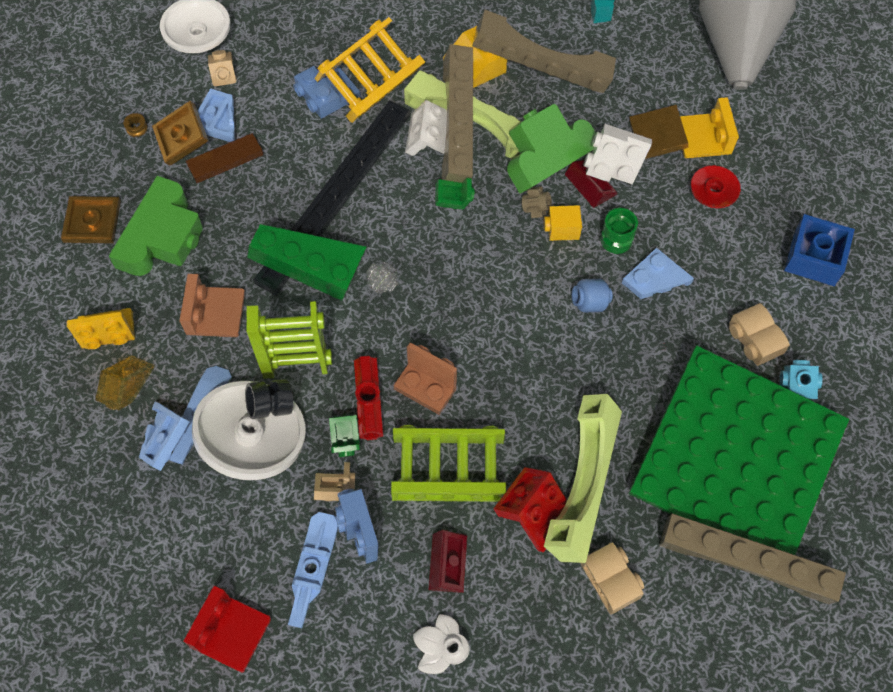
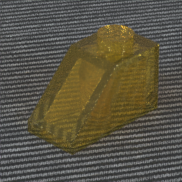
[95,356,154,411]

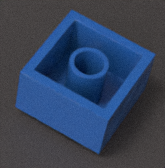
[784,214,855,286]

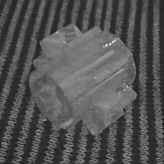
[366,261,399,294]

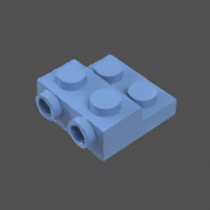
[293,66,361,119]
[335,489,378,564]

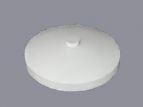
[192,381,306,480]

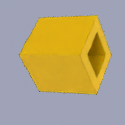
[544,205,582,241]

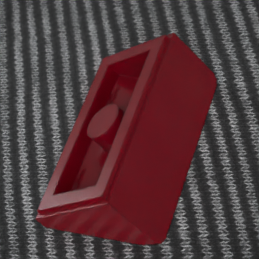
[565,160,618,208]
[428,530,467,593]

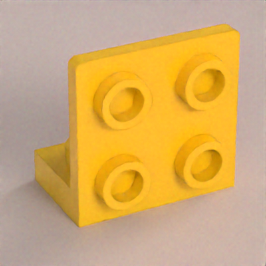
[680,97,739,159]
[67,308,135,349]

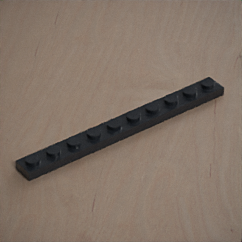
[253,100,410,296]

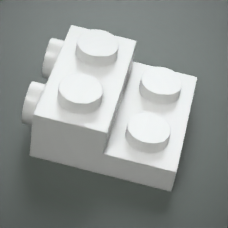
[583,124,652,184]

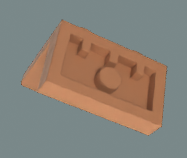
[180,274,245,337]
[394,343,457,415]

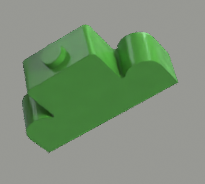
[507,104,596,194]
[109,176,203,276]

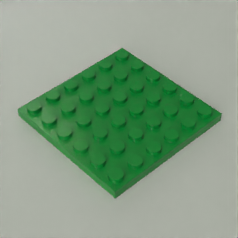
[628,345,849,555]

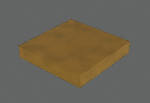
[152,101,209,166]
[629,105,688,159]
[61,196,121,244]

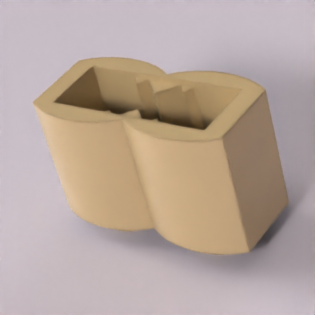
[729,303,790,366]
[581,542,644,615]

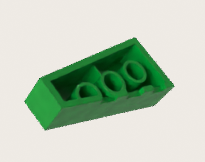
[247,224,366,300]

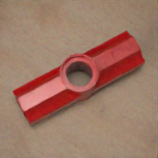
[354,356,383,441]

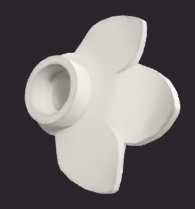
[413,614,470,674]

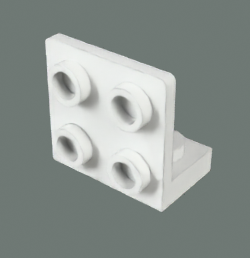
[405,100,447,156]

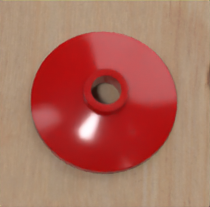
[691,165,741,208]

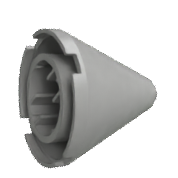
[699,0,796,90]

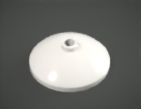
[160,0,230,53]

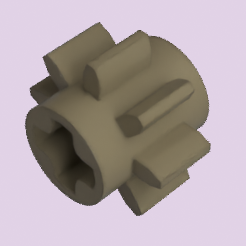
[522,186,552,218]

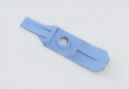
[169,366,232,465]
[288,512,338,628]

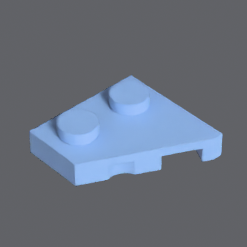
[198,88,235,142]
[622,248,694,299]
[139,401,190,471]

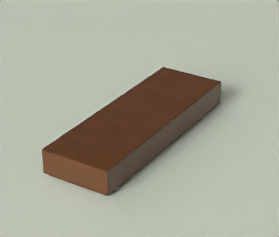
[186,133,263,184]

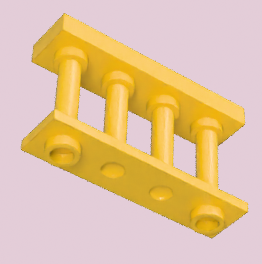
[314,17,425,123]

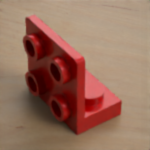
[493,467,567,552]
[183,586,271,673]

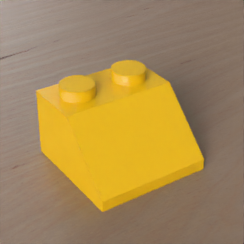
[443,26,507,88]

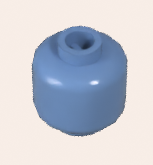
[572,279,613,313]

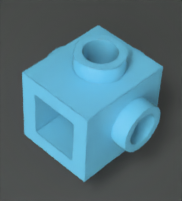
[780,360,822,399]

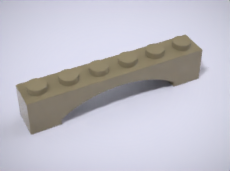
[472,10,616,93]
[442,44,473,183]
[659,514,846,604]

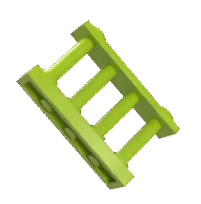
[247,301,332,379]
[391,425,506,502]

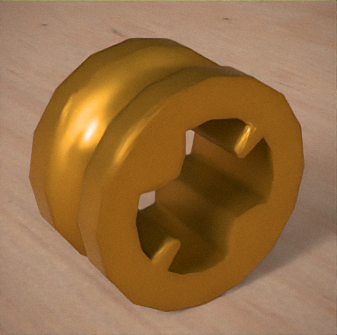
[123,113,148,137]

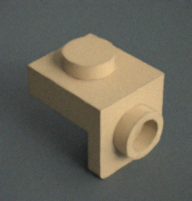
[208,50,236,86]
[314,462,355,501]

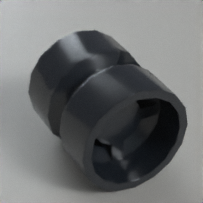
[245,379,294,419]

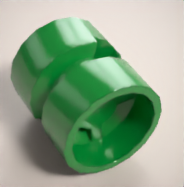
[600,208,638,254]

